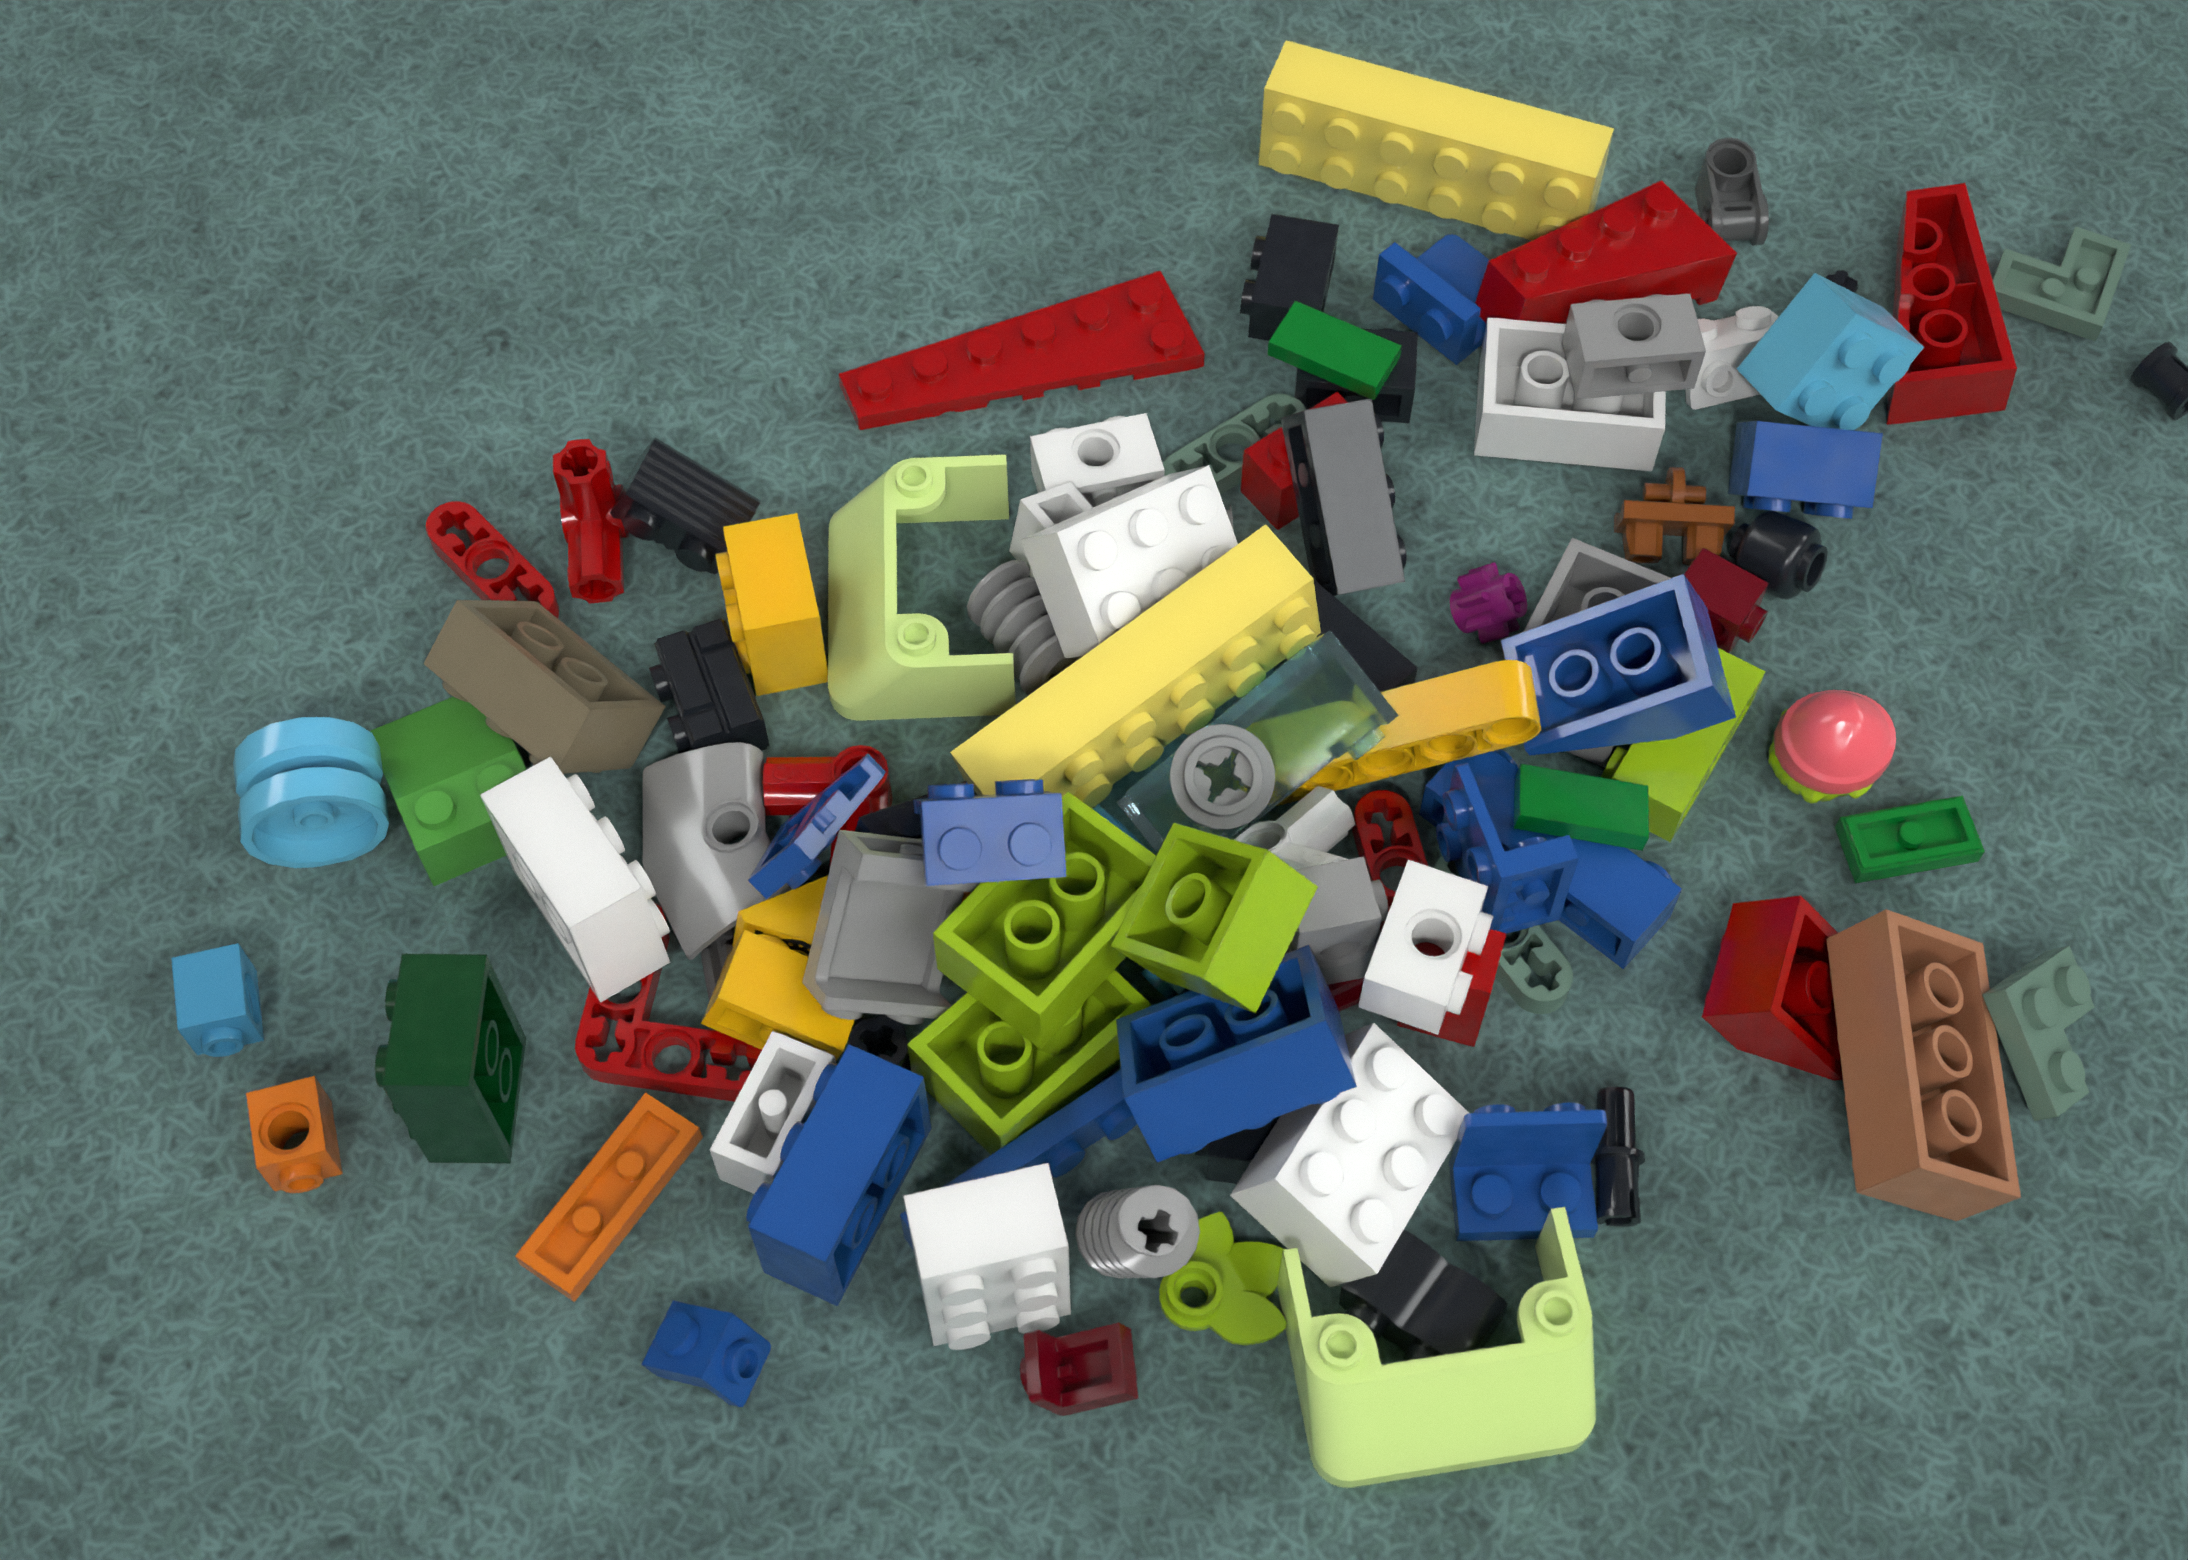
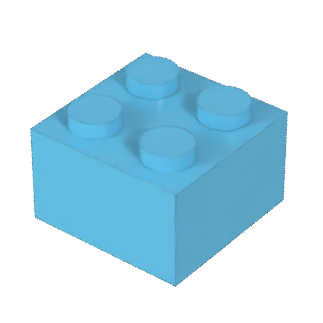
[1737,273,1924,430]

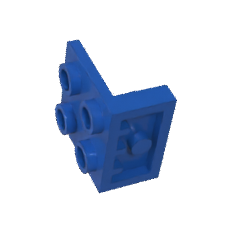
[1436,763,1579,934]
[1449,1103,1607,1241]

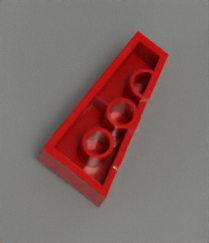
[1475,180,1737,324]

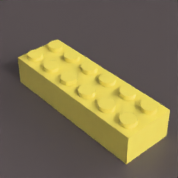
[1259,40,1614,240]
[950,524,1321,808]

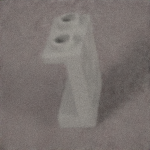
[802,830,980,1025]

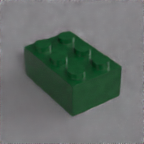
[375,954,526,1164]

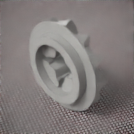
[1169,724,1275,830]

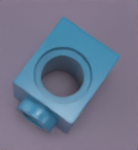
[171,943,264,1057]

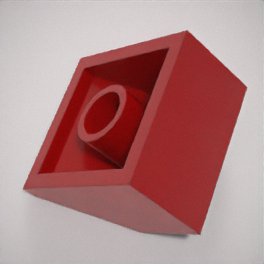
[1702,895,1843,1080]

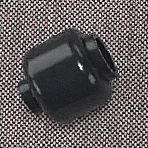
[1729,511,1828,600]

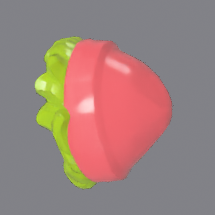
[1768,690,1896,804]

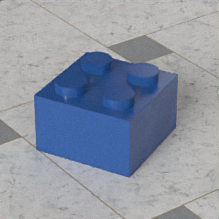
[1728,421,1883,519]

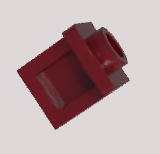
[1020,1322,1139,1416]

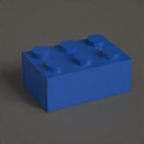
[1116,945,1357,1162]
[746,1044,932,1307]

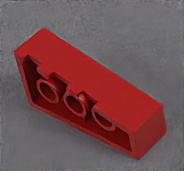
[1887,183,2017,424]

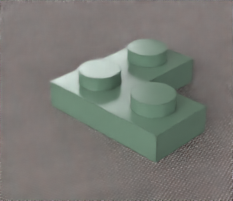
[1992,226,2131,341]
[1982,945,2095,1121]

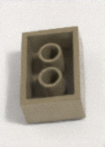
[424,600,666,775]

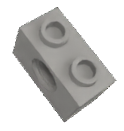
[1562,293,1706,399]
[1285,857,1388,985]

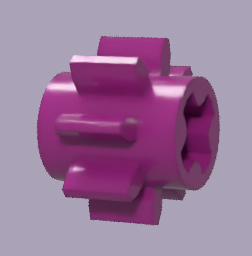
[1450,562,1527,644]

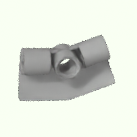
[643,742,792,960]

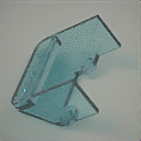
[1115,630,1399,853]

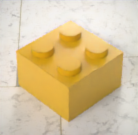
[715,513,828,696]

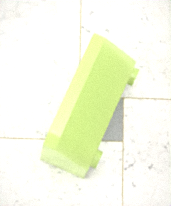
[828,455,1016,721]
[1277,1207,1596,1488]

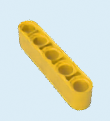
[1231,660,1541,807]

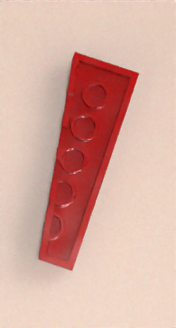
[838,270,1205,430]

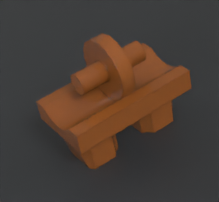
[1614,467,1735,566]

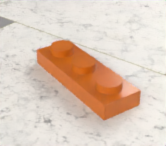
[515,1092,703,1302]

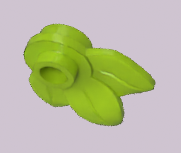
[1159,1212,1287,1345]

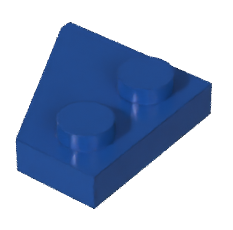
[748,754,886,899]

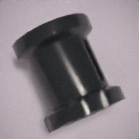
[2130,342,2188,420]
[848,1015,911,1071]

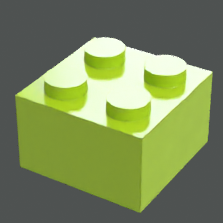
[1111,823,1318,1013]

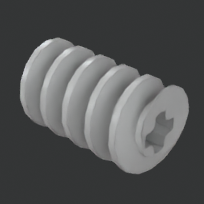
[967,560,1081,695]
[1075,1185,1200,1279]

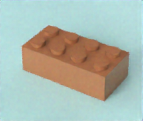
[1827,909,2021,1221]

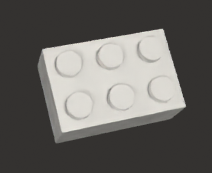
[1474,317,1666,471]
[1020,465,1238,658]
[480,757,670,1003]
[1230,1023,1469,1287]
[903,1163,1071,1350]

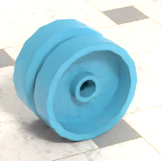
[233,717,389,868]

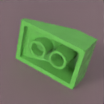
[370,696,527,886]

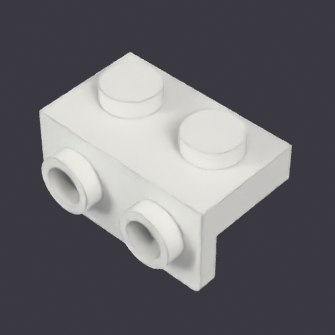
[1685,306,1779,410]

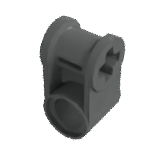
[1695,137,1769,245]

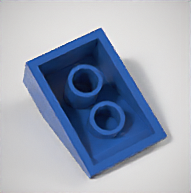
[1501,574,1736,755]

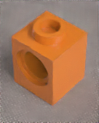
[246,1076,343,1193]

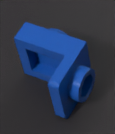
[641,1301,771,1407]

